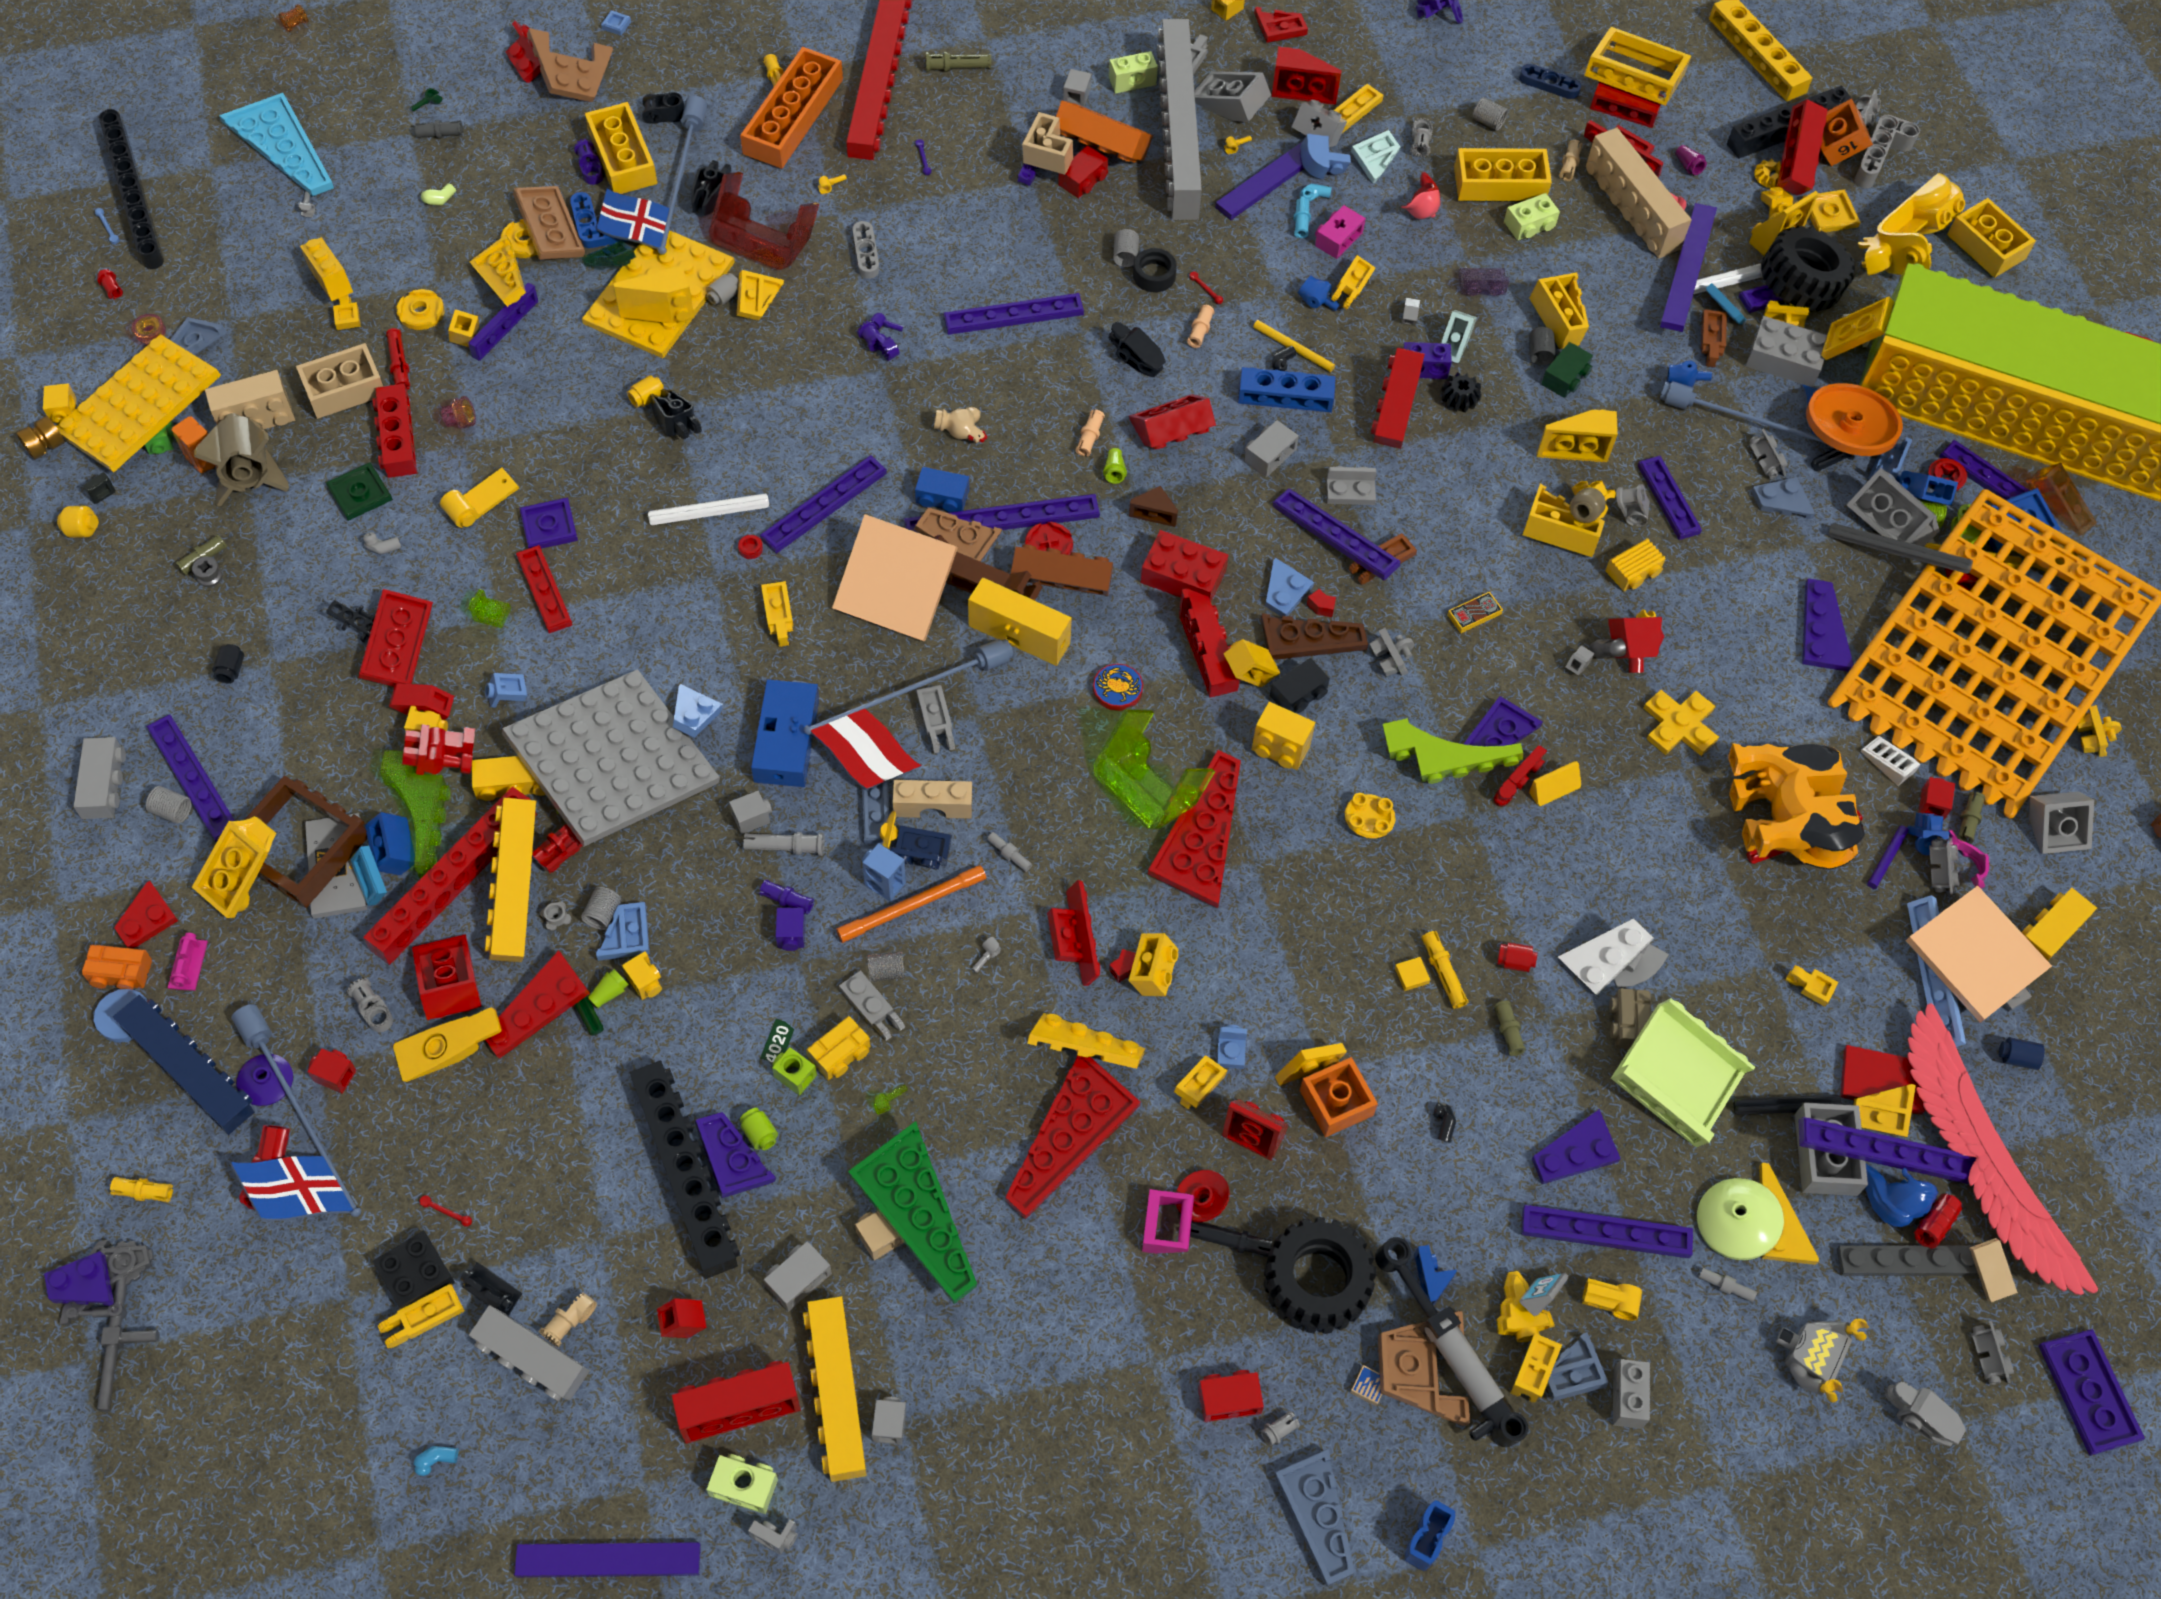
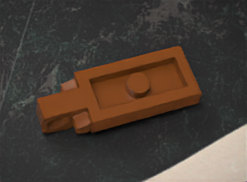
[1701,309,1727,367]

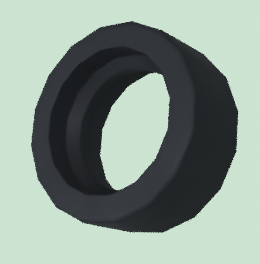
[1133,248,1177,293]

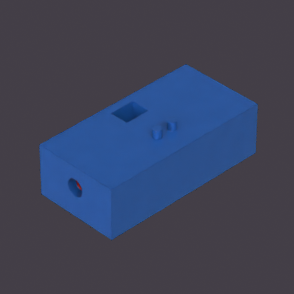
[751,679,819,787]

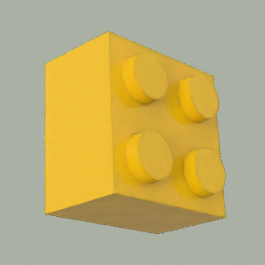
[1251,702,1316,771]

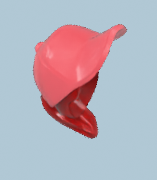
[1401,172,1440,219]

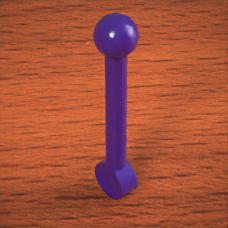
[915,139,931,175]

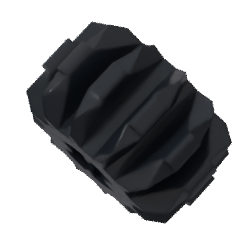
[1441,372,1482,413]

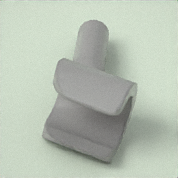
[299,191,315,218]
[972,937,1001,973]

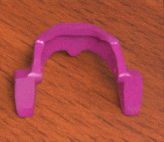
[1947,830,1989,888]

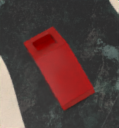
[389,684,454,720]

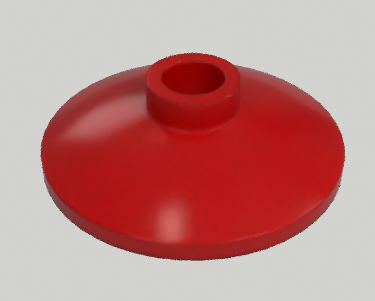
[1176,1170,1230,1222]

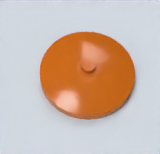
[1806,383,1903,456]

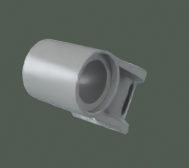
[1616,484,1650,527]

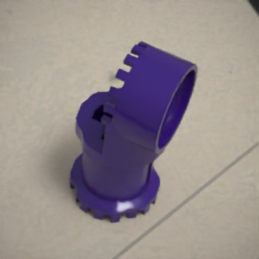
[574,139,604,185]
[857,321,900,361]

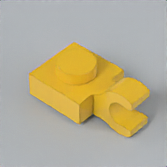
[333,294,361,330]
[1785,965,1839,1007]

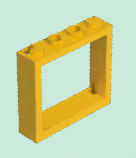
[1584,27,1691,106]

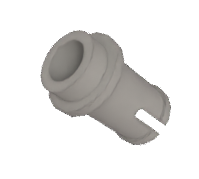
[1261,1411,1300,1446]

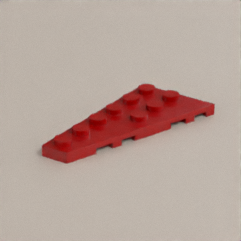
[1148,750,1241,908]
[1005,1055,1141,1220]

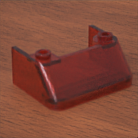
[709,172,819,270]

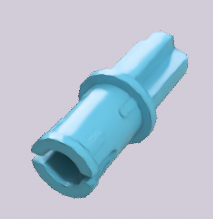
[1293,196,1311,238]

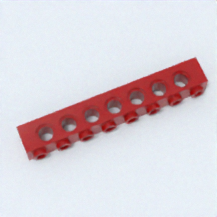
[363,786,537,965]

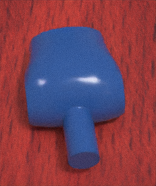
[1297,275,1340,311]
[1667,360,1712,387]

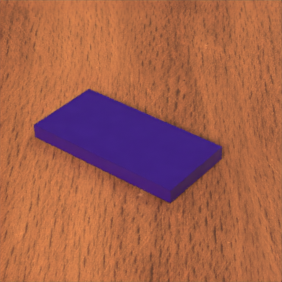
[2038,1329,2145,1456]

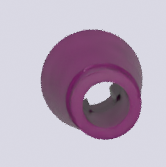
[1675,145,1707,175]

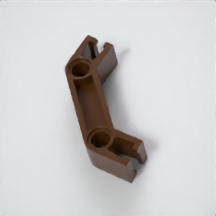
[934,535,1043,601]

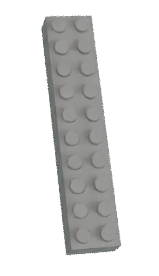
[1157,19,1202,220]

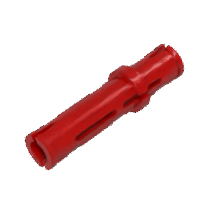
[386,328,410,391]

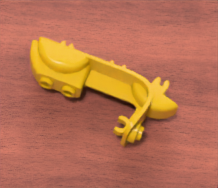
[1858,173,1965,276]

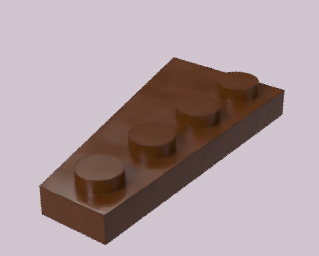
[1261,613,1368,660]

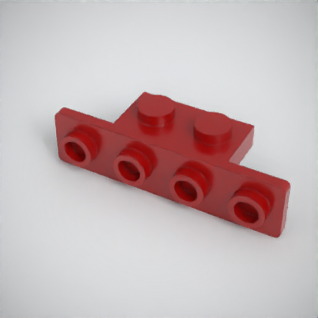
[505,21,541,83]
[1584,120,1663,177]
[1047,880,1100,986]

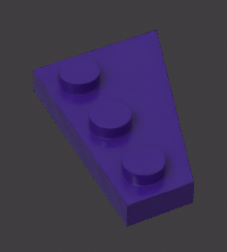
[695,1112,776,1199]

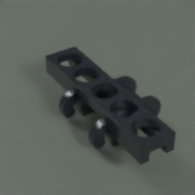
[326,600,376,642]

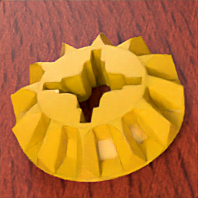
[1754,158,1781,188]

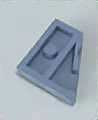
[1751,477,1815,519]
[1546,1332,1609,1402]

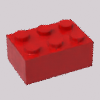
[1140,530,1229,602]

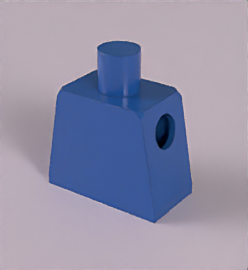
[1895,470,1958,506]

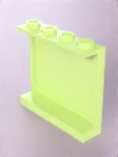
[1611,998,1755,1147]

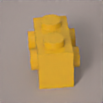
[1129,933,1178,996]

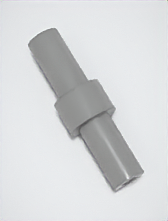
[987,832,1033,872]
[1699,1267,1757,1302]

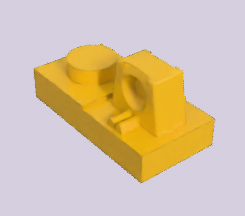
[1174,1055,1228,1109]

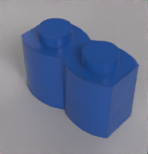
[1405,1500,1455,1571]

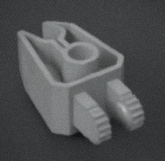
[1884,1381,1966,1447]

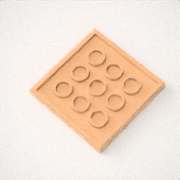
[832,514,958,641]
[1905,886,2052,1023]

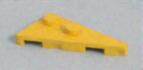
[1759,1163,1819,1265]

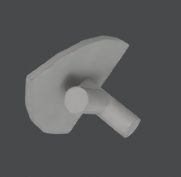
[1614,943,1669,988]

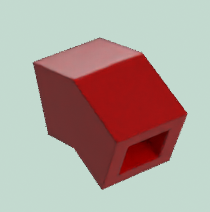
[1306,589,1336,617]
[1109,949,1136,983]

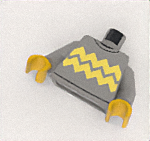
[1775,1318,1869,1403]

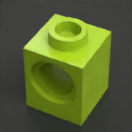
[772,1047,817,1096]

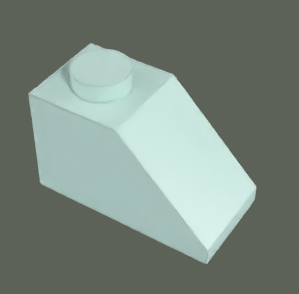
[1441,310,1477,363]

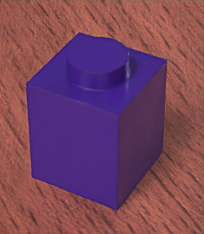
[776,908,805,951]

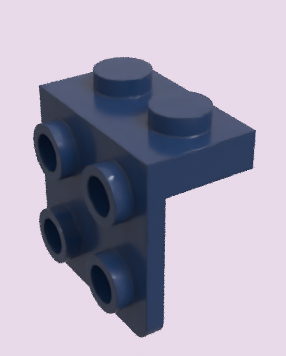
[890,826,952,870]

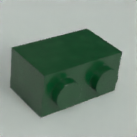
[1541,342,1593,398]

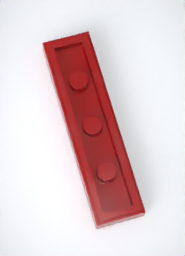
[516,545,573,634]

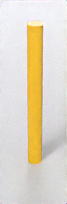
[1253,320,1335,373]

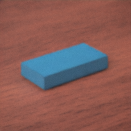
[1706,283,1746,325]
[350,846,387,906]

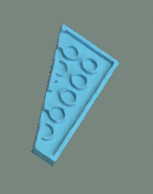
[219,93,334,196]

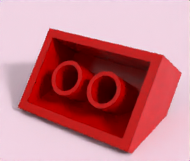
[1129,394,1216,450]

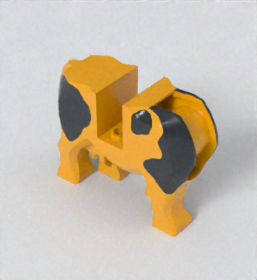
[1728,743,1865,870]

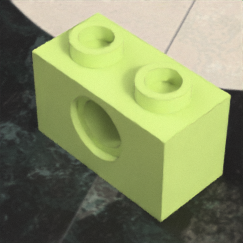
[1109,51,1158,93]
[706,1454,778,1514]

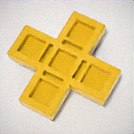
[1643,690,1719,756]

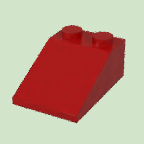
[1271,46,1342,105]
[412,934,482,1020]
[1222,1099,1288,1161]

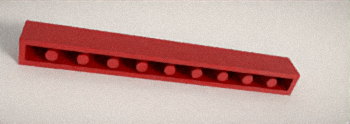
[847,0,913,160]

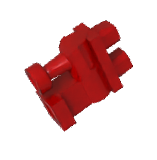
[402,724,475,775]

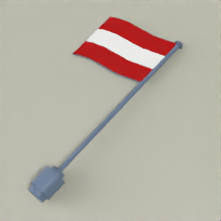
[804,639,1013,790]

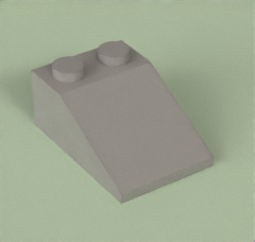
[1194,71,1271,122]

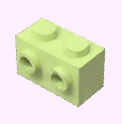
[1504,193,1560,241]

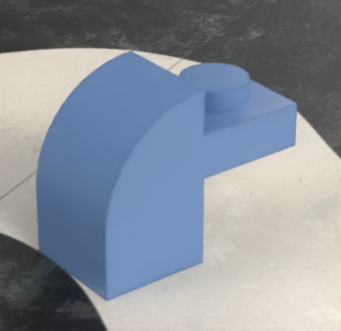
[1301,134,1351,179]

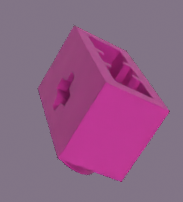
[1315,205,1366,259]

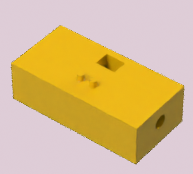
[968,577,1072,666]

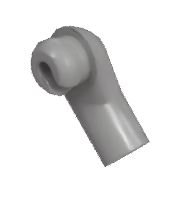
[363,532,401,554]

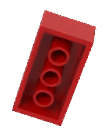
[672,1361,801,1444]

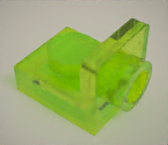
[469,589,511,628]

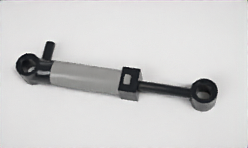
[1375,1237,1529,1448]

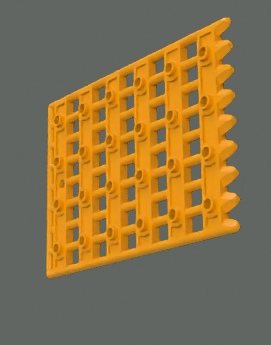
[1827,489,2161,819]

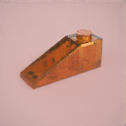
[2026,463,2097,536]

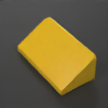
[1529,761,1581,806]

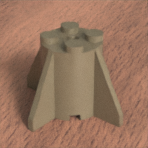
[194,413,289,506]

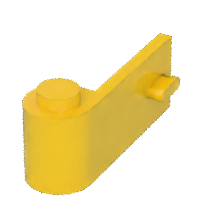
[440,468,519,528]

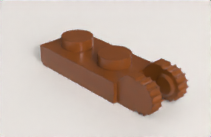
[1349,533,1417,585]

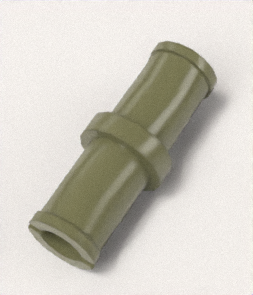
[176,534,227,576]
[1957,792,1986,844]
[1494,1000,1526,1056]

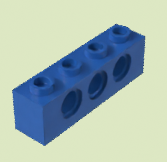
[1238,367,1336,413]

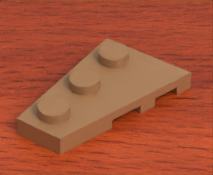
[914,507,1003,562]

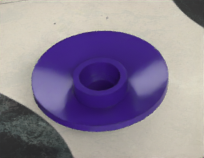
[236,1054,293,1106]

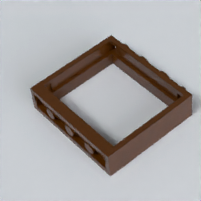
[244,775,368,908]

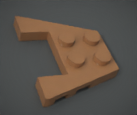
[527,28,613,102]
[1378,1311,1470,1426]

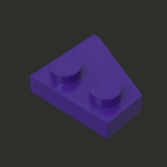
[44,1251,114,1306]

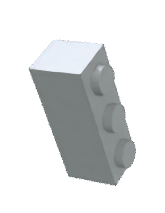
[74,737,126,819]

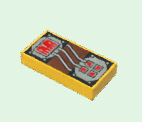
[1447,592,1503,634]

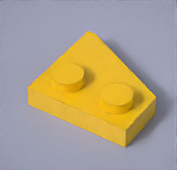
[1853,1084,1916,1138]

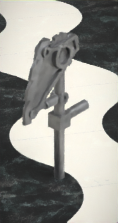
[59,1240,160,1412]

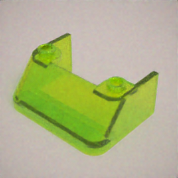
[1093,709,1215,829]

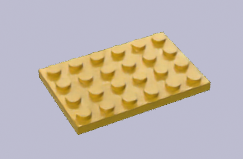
[582,230,735,359]
[56,334,221,473]

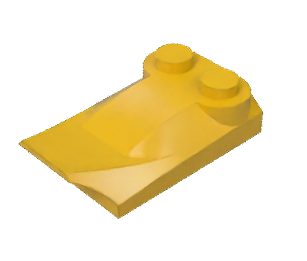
[192,816,276,918]

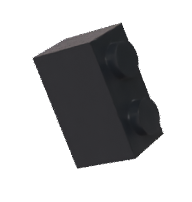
[1269,658,1330,713]

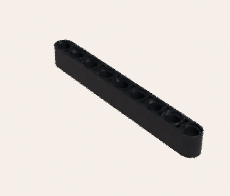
[99,109,164,269]

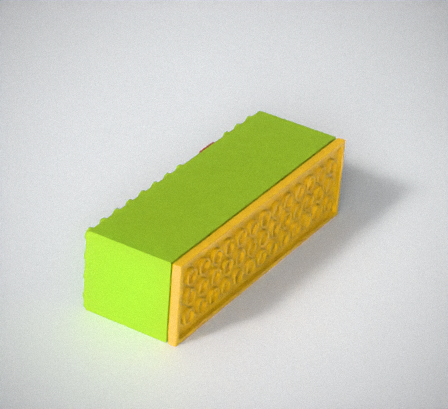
[1859,263,2161,502]

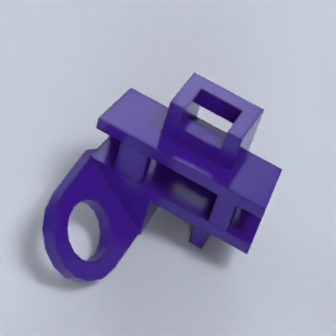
[1416,0,1463,24]

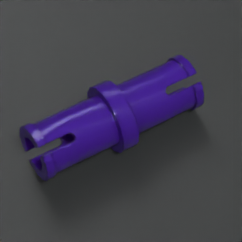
[759,880,814,914]

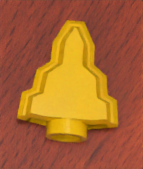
[1496,1271,1554,1343]

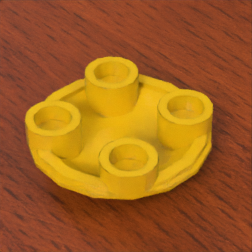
[1345,793,1396,839]

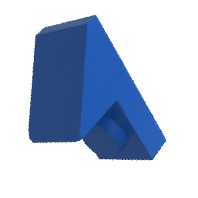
[1414,1245,1457,1305]

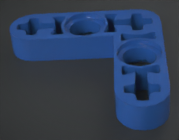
[570,192,628,248]

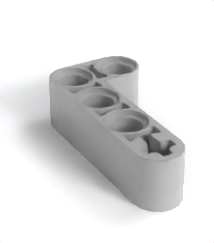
[1854,115,1920,189]

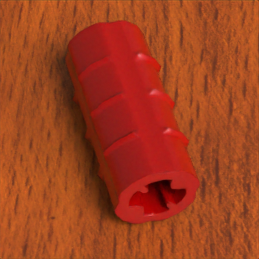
[1914,1193,1962,1249]

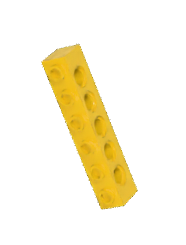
[1709,0,1813,102]

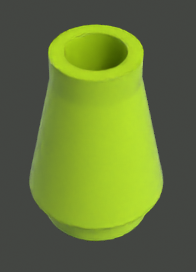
[1103,448,1127,484]
[587,969,629,1009]

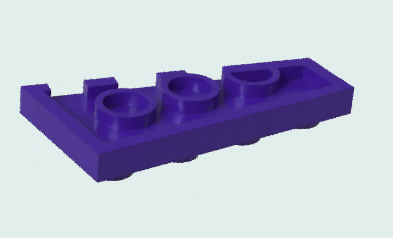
[1802,578,1854,672]

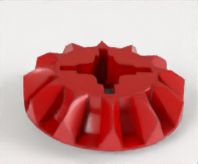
[1928,458,1967,492]

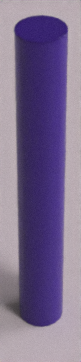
[1867,825,1909,889]

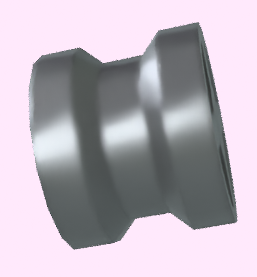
[192,556,223,588]

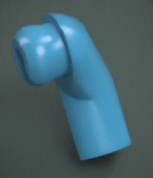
[413,1446,459,1476]

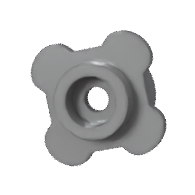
[540,902,571,931]

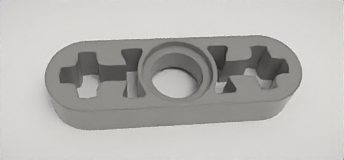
[853,221,879,279]

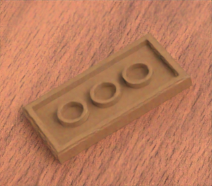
[513,186,585,260]

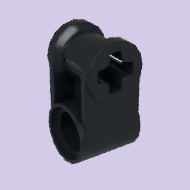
[642,92,684,124]

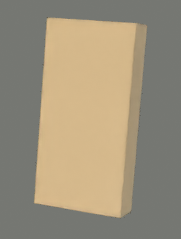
[1969,1238,2017,1302]

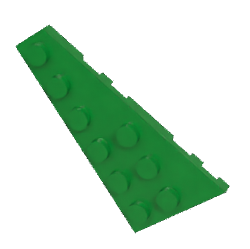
[848,1121,977,1304]

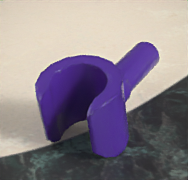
[870,312,904,332]

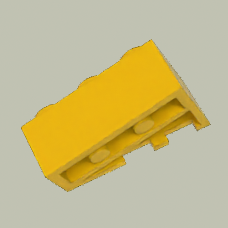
[1529,273,1589,349]
[1523,483,1605,557]

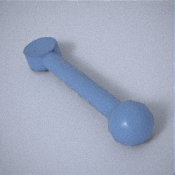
[95,208,120,244]

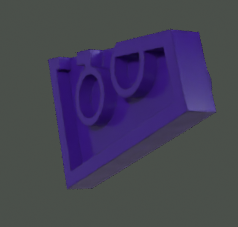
[1464,696,1543,747]
[1532,1109,1621,1184]

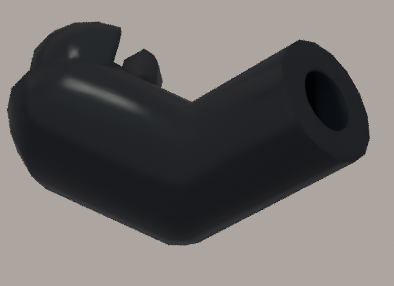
[1272,346,1296,371]
[1433,1103,1456,1143]

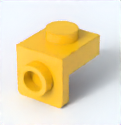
[1761,187,1793,217]

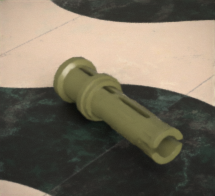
[925,52,991,72]

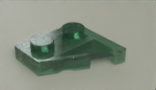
[581,240,636,267]

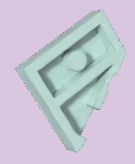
[1351,130,1400,183]

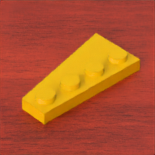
[470,235,526,307]
[1027,1013,1146,1069]

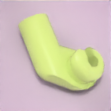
[421,183,456,205]

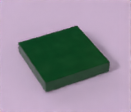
[326,462,393,521]

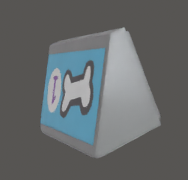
[1519,1273,1568,1316]

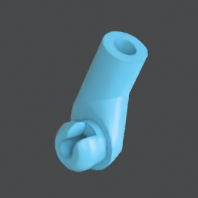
[1300,183,1332,201]

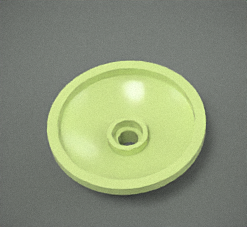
[1697,1178,1784,1260]

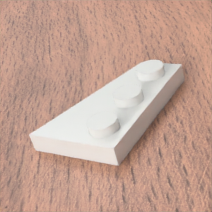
[1558,919,1654,995]

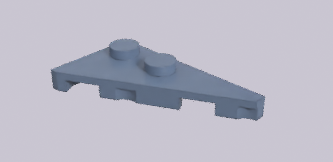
[170,317,227,355]

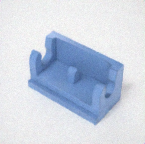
[1868,437,1912,480]

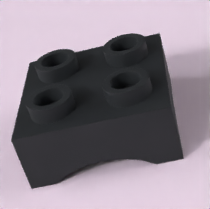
[372,1230,455,1309]

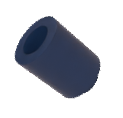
[1999,1037,2045,1070]

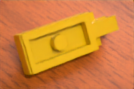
[761,581,793,647]

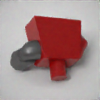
[1589,609,1664,673]

